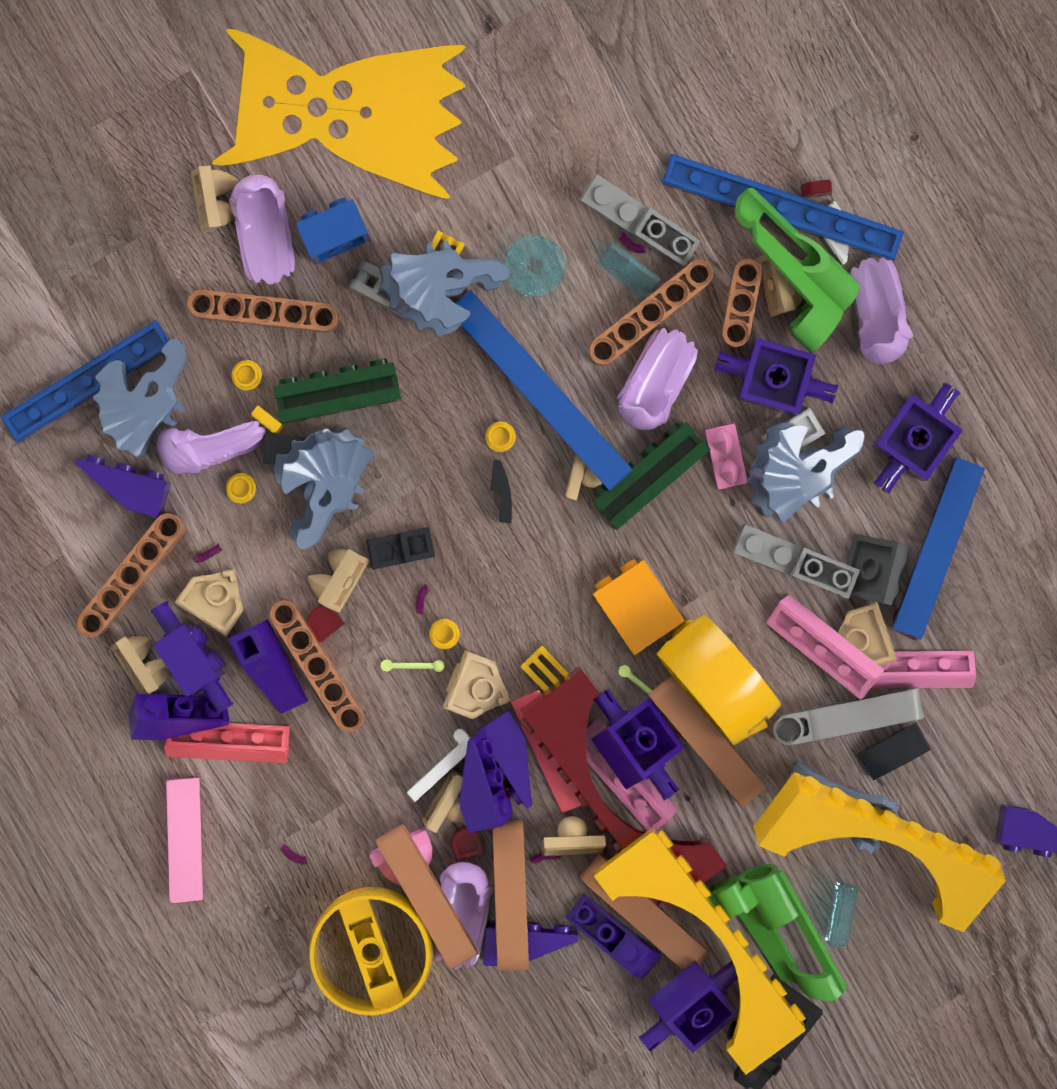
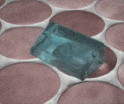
[598,243,660,299]
[825,882,859,948]

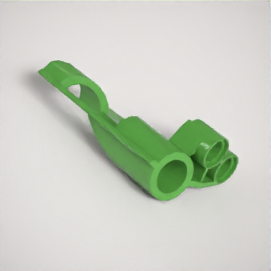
[735,188,860,353]
[708,864,847,1002]

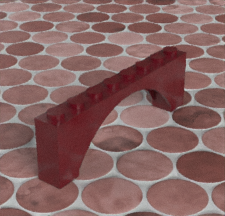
[520,666,727,910]

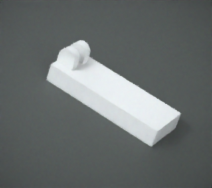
[407,728,471,802]

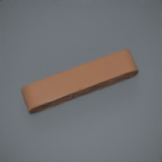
[589,260,713,367]
[187,290,339,333]
[77,514,186,637]
[270,600,365,732]
[648,675,767,808]
[492,820,529,971]
[376,824,479,970]
[579,854,711,970]

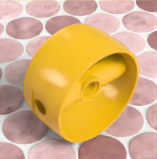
[656,614,781,746]
[309,887,434,1015]

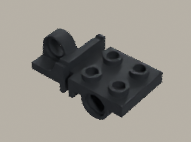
[727,974,823,1089]

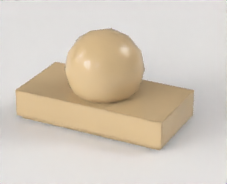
[565,454,603,501]
[422,769,465,833]
[541,816,606,856]

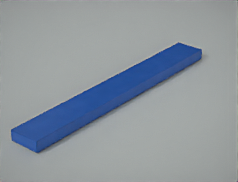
[662,154,904,262]
[455,290,633,491]

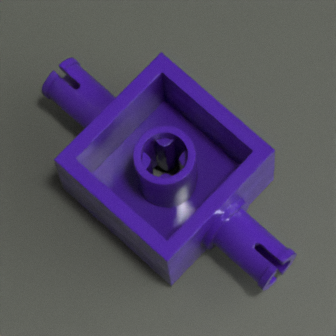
[714,338,838,416]
[872,382,963,494]
[150,601,234,715]
[591,688,684,801]
[639,959,738,1053]

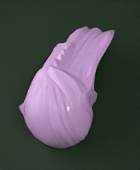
[229,175,295,285]
[849,257,913,365]
[616,328,698,430]
[156,421,266,474]
[433,862,494,970]

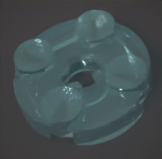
[504,235,566,297]

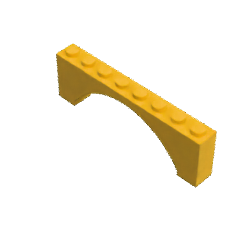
[753,772,1006,932]
[594,827,806,1075]

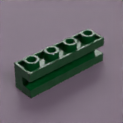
[273,358,402,424]
[592,422,711,530]

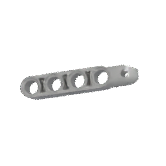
[772,687,924,745]

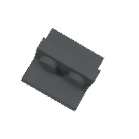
[847,534,909,607]

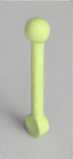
[381,659,445,672]
[619,665,652,694]

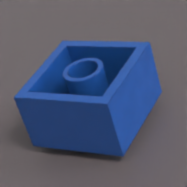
[296,197,371,264]

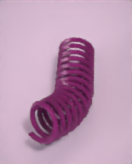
[619,232,646,254]
[193,543,222,563]
[416,584,430,615]
[280,844,307,865]
[530,852,561,865]

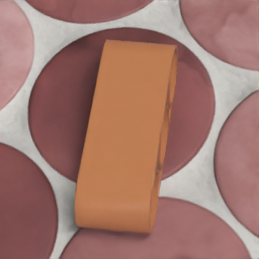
[720,259,762,349]

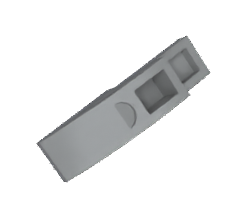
[579,174,700,267]
[732,524,860,599]

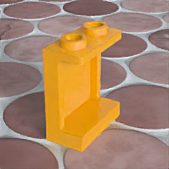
[592,558,685,655]

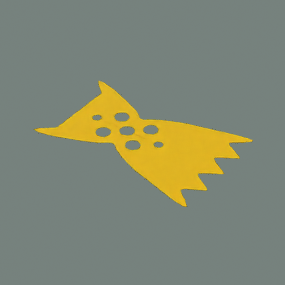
[212,29,466,199]

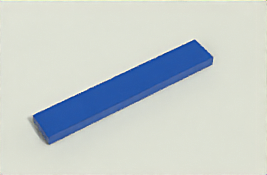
[1,320,169,443]
[891,457,985,640]

